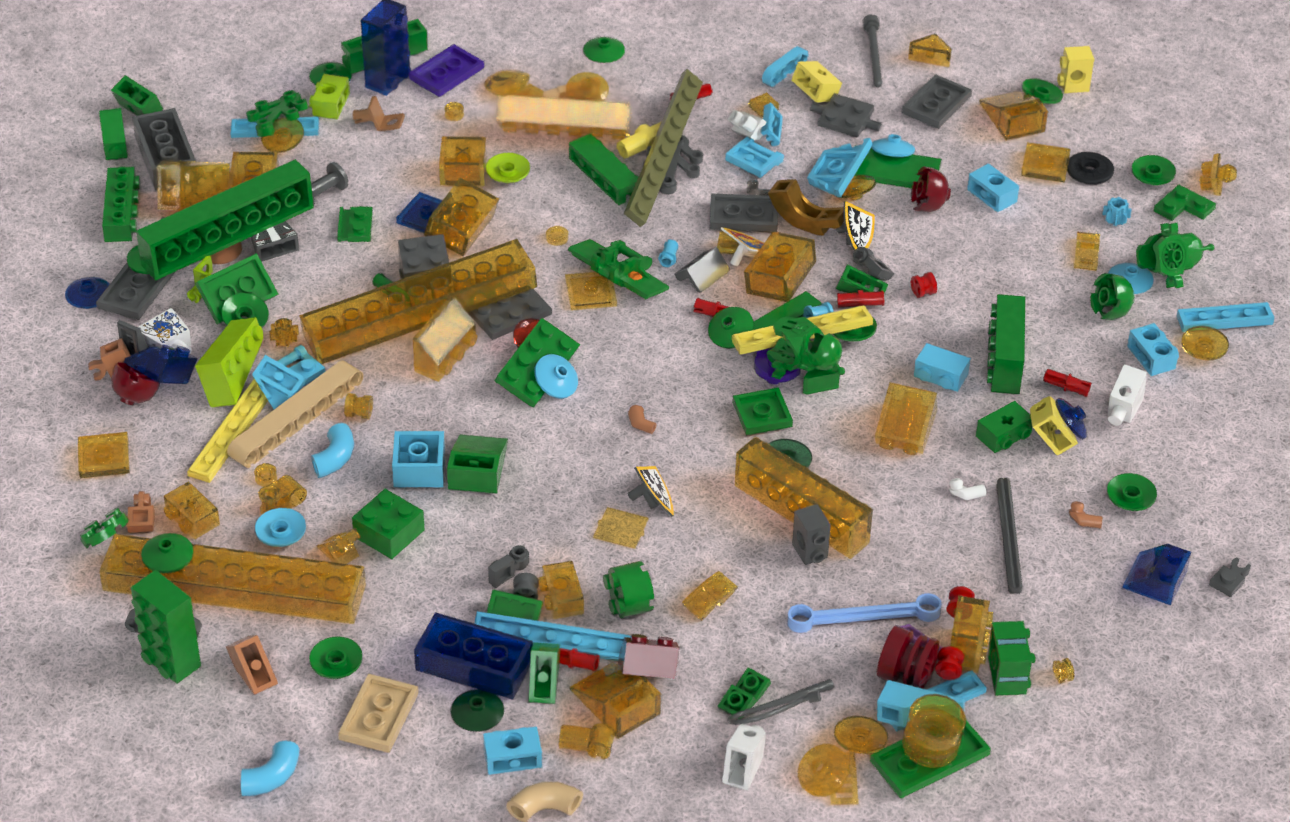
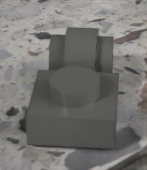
[853,247,895,280]
[488,545,529,588]

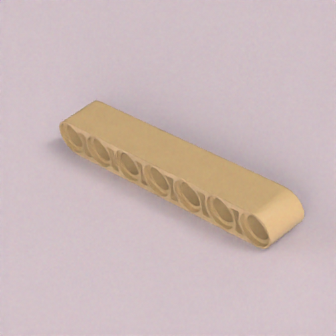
[227,360,364,468]

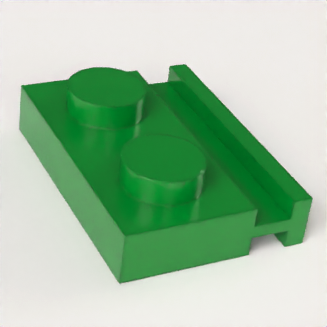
[337,206,373,242]

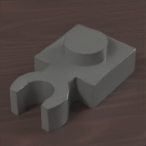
[1209,557,1251,597]

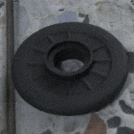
[1066,152,1114,184]

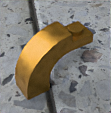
[768,179,844,236]

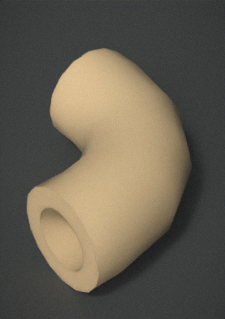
[506,782,583,822]

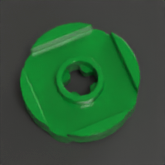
[80,507,129,548]

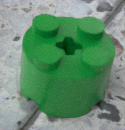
[603,561,654,618]

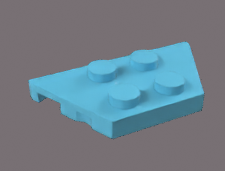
[807,138,872,197]

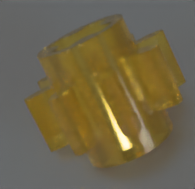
[269,318,299,347]

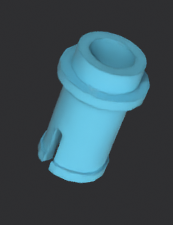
[658,239,679,267]

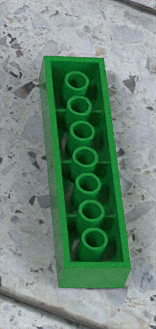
[136,159,314,281]

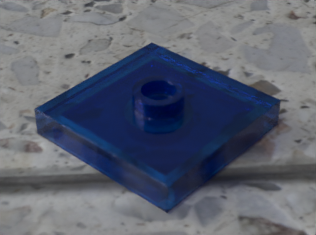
[396,192,458,236]

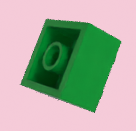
[352,489,425,559]

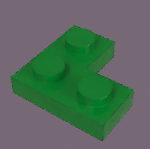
[1153,185,1216,221]

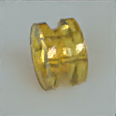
[444,102,464,121]
[254,463,277,487]
[1053,658,1075,684]

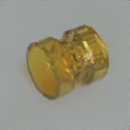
[344,393,373,419]

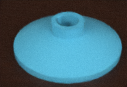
[872,134,915,157]
[1108,263,1154,294]
[535,354,578,399]
[255,508,306,547]

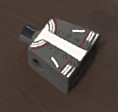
[251,221,299,262]

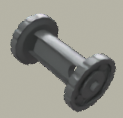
[311,162,349,205]

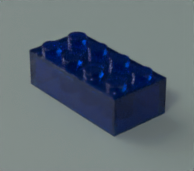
[360,0,411,96]
[414,612,533,700]

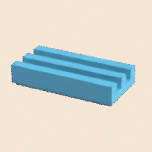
[761,103,783,146]

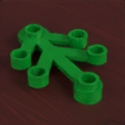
[246,90,308,137]

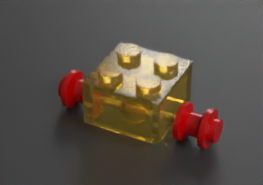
[935,586,993,680]

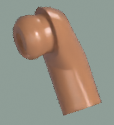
[1069,501,1103,529]

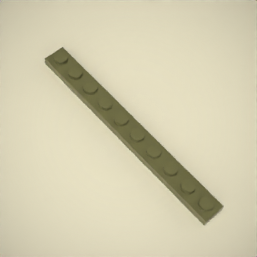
[624,69,703,227]

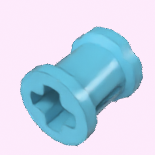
[803,302,834,318]

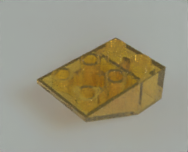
[979,91,1048,140]
[157,160,230,211]
[570,662,661,739]

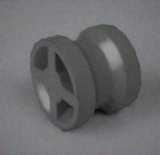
[512,573,539,600]

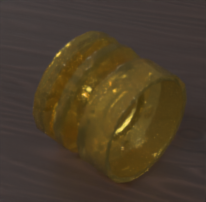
[902,694,966,768]

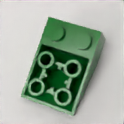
[447,434,508,494]

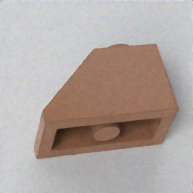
[225,635,278,695]

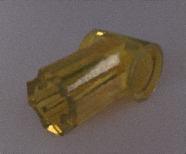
[559,723,615,759]

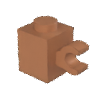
[88,338,134,381]

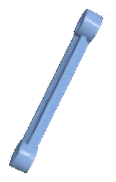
[787,593,942,633]

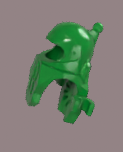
[1136,223,1215,288]
[767,316,845,379]

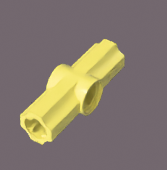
[616,121,662,159]

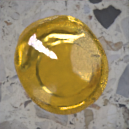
[484,69,531,105]

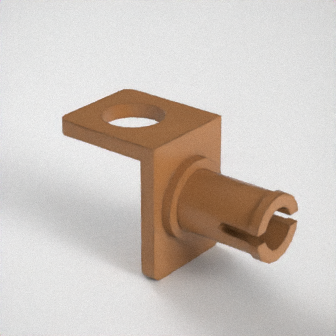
[353,96,405,131]

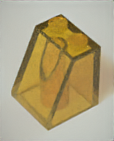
[875,382,938,455]

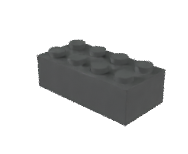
[132,108,199,191]

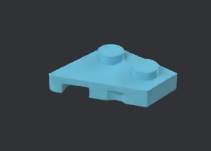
[252,355,307,409]

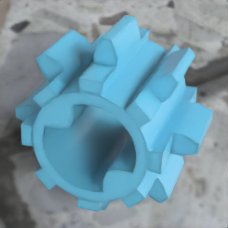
[1102,197,1132,226]

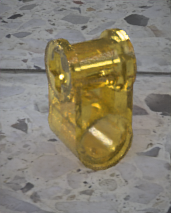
[258,475,307,515]

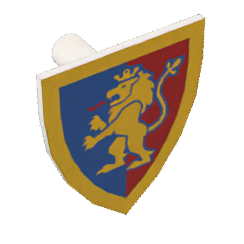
[721,227,771,266]

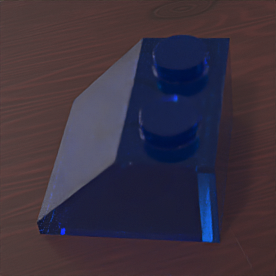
[123,344,198,384]
[1122,544,1191,605]

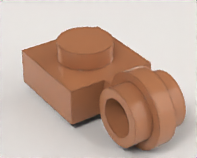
[127,491,155,533]

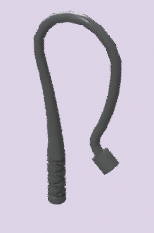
[727,679,834,725]

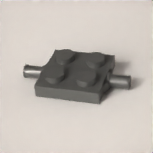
[810,93,882,138]

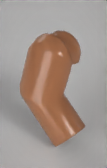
[628,405,657,434]

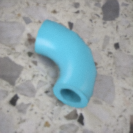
[311,423,355,478]
[241,741,300,796]

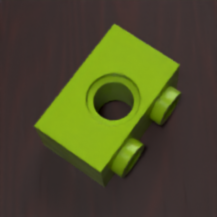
[309,74,350,120]

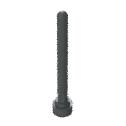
[863,14,882,87]

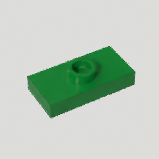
[487,589,544,621]

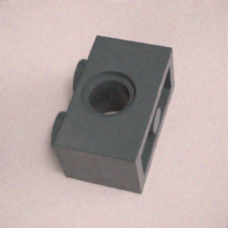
[792,504,831,565]

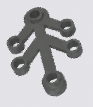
[643,135,703,194]

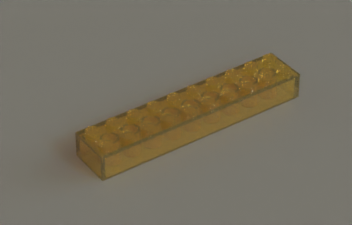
[299,239,538,364]
[99,534,366,624]

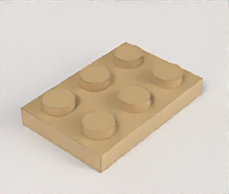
[338,674,419,753]

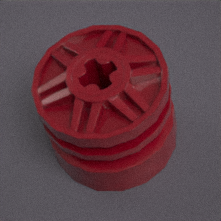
[877,625,940,689]

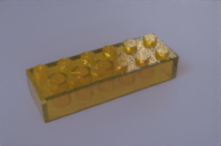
[496,95,632,140]
[735,437,873,559]

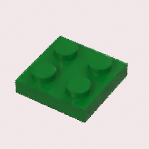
[732,387,793,435]

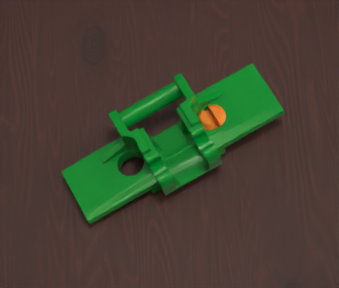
[568,239,669,300]

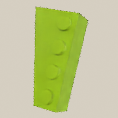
[195,317,264,407]

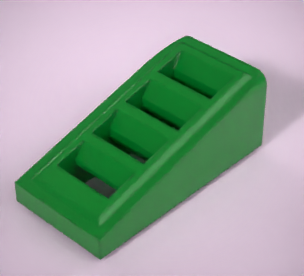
[835,264,889,294]

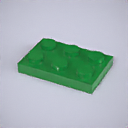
[195,253,278,325]

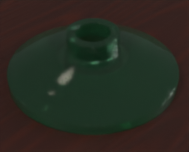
[763,439,812,473]

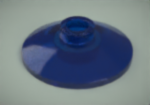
[65,277,110,309]
[1055,398,1087,440]

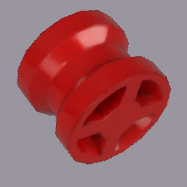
[911,272,937,298]

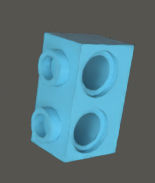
[1127,323,1179,376]

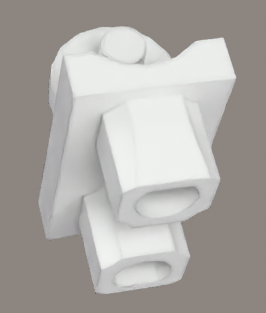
[728,110,767,140]

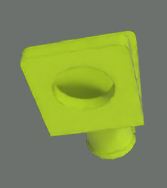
[187,256,213,303]

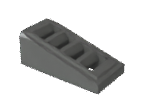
[117,320,151,365]

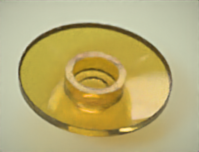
[566,72,609,107]
[261,117,304,153]
[834,175,876,200]
[1181,326,1229,360]
[834,716,888,754]
[798,744,849,797]

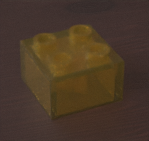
[439,136,487,186]

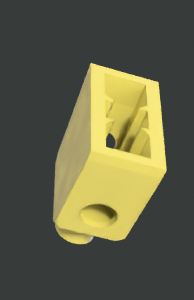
[1030,396,1078,455]

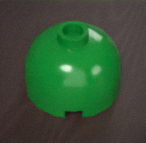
[1090,273,1135,320]

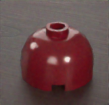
[911,167,951,212]
[111,362,161,405]

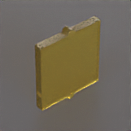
[594,507,649,549]

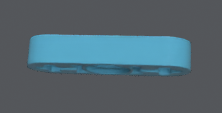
[762,46,808,87]

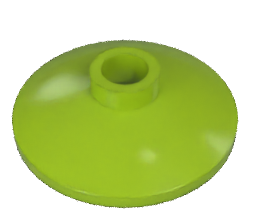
[486,153,530,183]

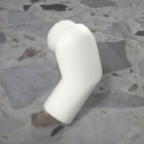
[949,478,986,500]

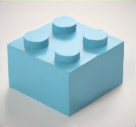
[392,431,445,487]

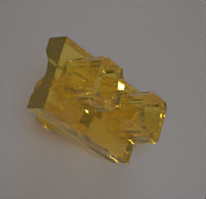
[1199,153,1237,195]

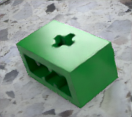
[111,75,164,116]
[976,401,1032,453]

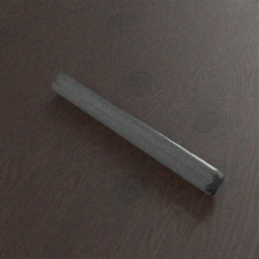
[996,478,1023,594]

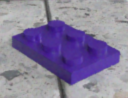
[409,44,484,97]

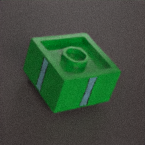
[987,621,1036,696]

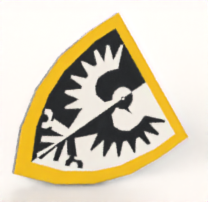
[836,201,875,251]
[628,466,674,517]

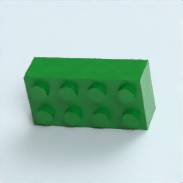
[987,294,1026,394]
[131,570,201,684]

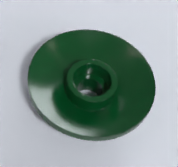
[451,689,504,732]

